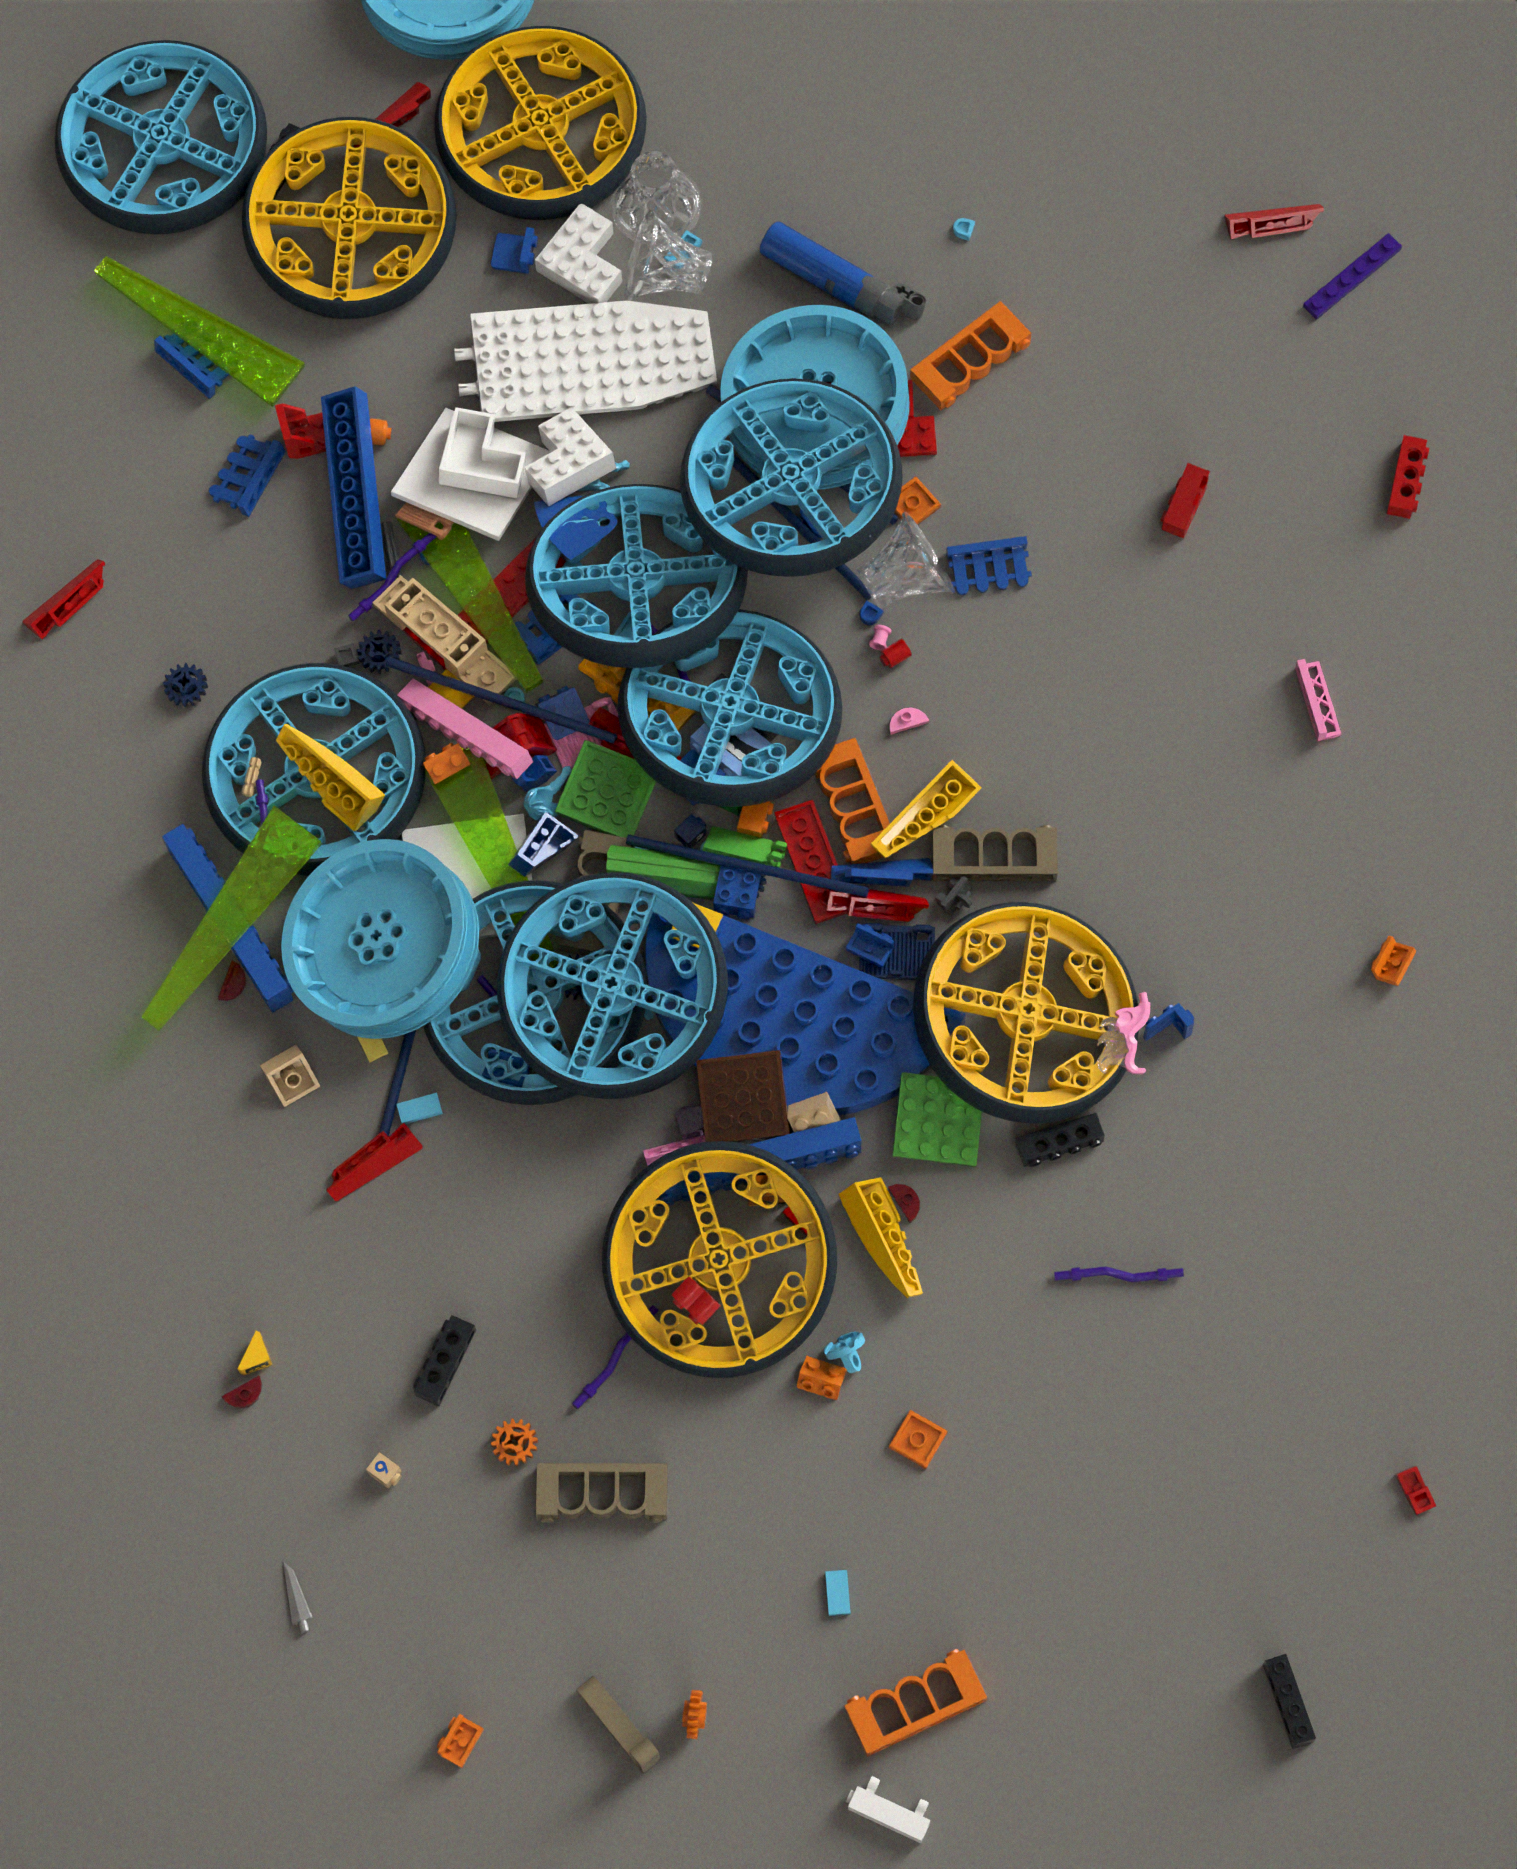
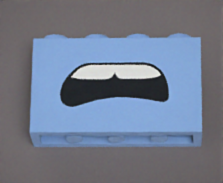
[690,722,780,776]

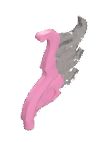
[1097,992,1150,1075]

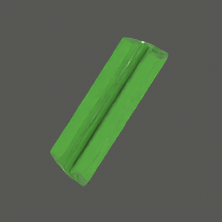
[606,845,721,900]

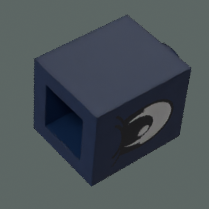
[674,814,707,848]

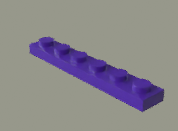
[1303,233,1402,320]

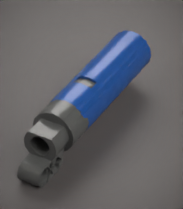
[760,221,926,325]

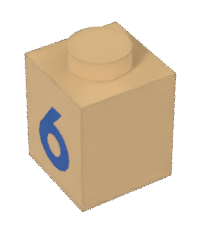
[366,1452,402,1489]

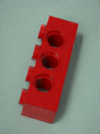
[1387,435,1430,519]

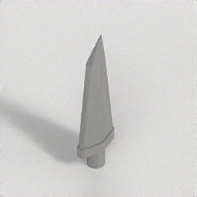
[283,1562,313,1633]

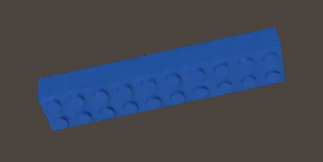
[321,386,386,589]
[162,824,294,1013]
[656,1117,862,1207]

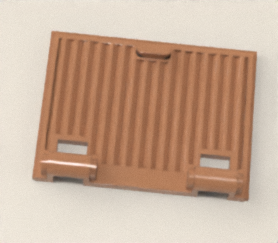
[395,502,454,540]

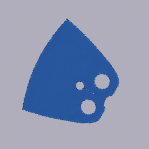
[534,496,618,560]

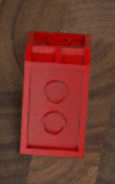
[275,403,326,459]
[463,713,557,785]

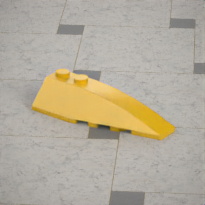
[276,724,385,831]
[870,760,982,858]
[838,1177,923,1298]

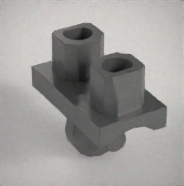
[935,876,972,917]

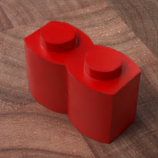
[671,1276,721,1325]

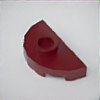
[218,960,246,1001]
[888,1184,920,1223]
[221,1376,262,1408]

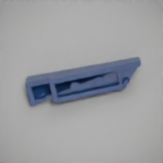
[831,858,933,887]

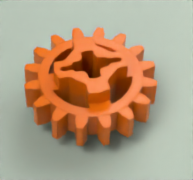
[491,1418,538,1466]
[682,1690,707,1739]

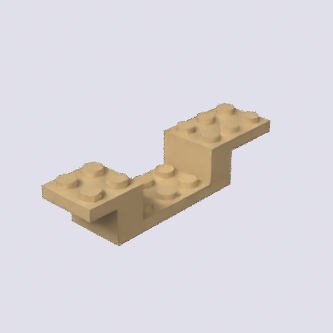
[372,575,518,706]

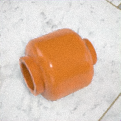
[370,418,392,446]

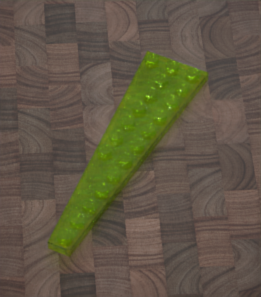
[95,256,305,407]
[396,518,543,693]
[425,747,559,968]
[142,806,322,1031]

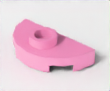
[416,652,436,687]
[890,708,929,735]

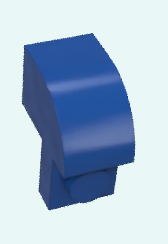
[512,755,557,792]

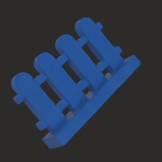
[154,322,238,399]
[209,434,286,517]
[946,536,1032,595]
[512,594,598,665]

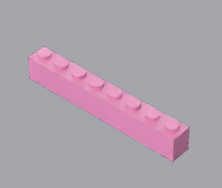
[397,678,533,779]

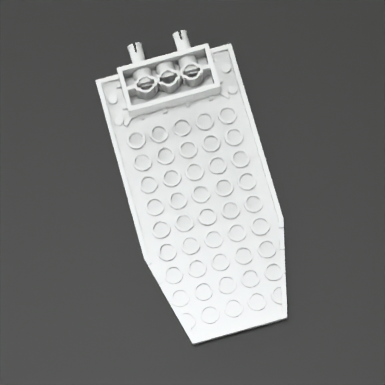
[454,301,717,422]

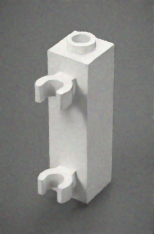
[846,1776,931,1843]

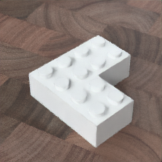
[535,204,622,304]
[524,407,616,506]
[439,408,526,498]

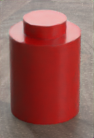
[879,639,912,668]

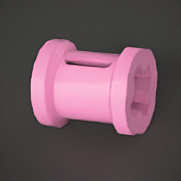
[869,624,892,651]

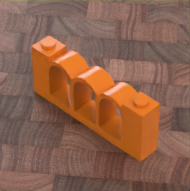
[910,301,1031,410]
[815,737,898,864]
[844,1649,987,1757]

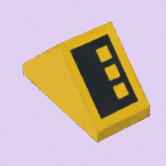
[238,1331,273,1375]

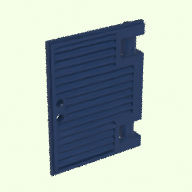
[859,923,935,980]

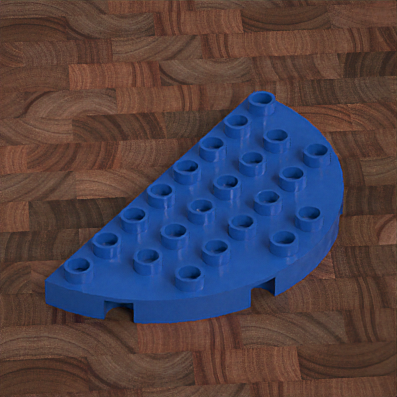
[645,912,966,1116]

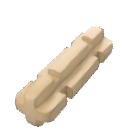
[242,757,262,797]

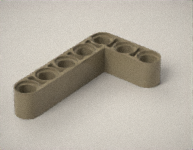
[576,1676,661,1774]

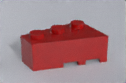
[1160,463,1210,539]

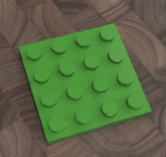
[555,740,656,838]
[892,1072,982,1167]

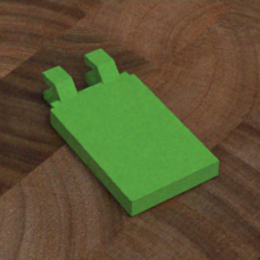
[702,826,787,868]

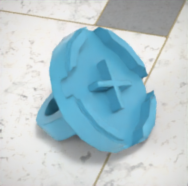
[823,1331,865,1374]

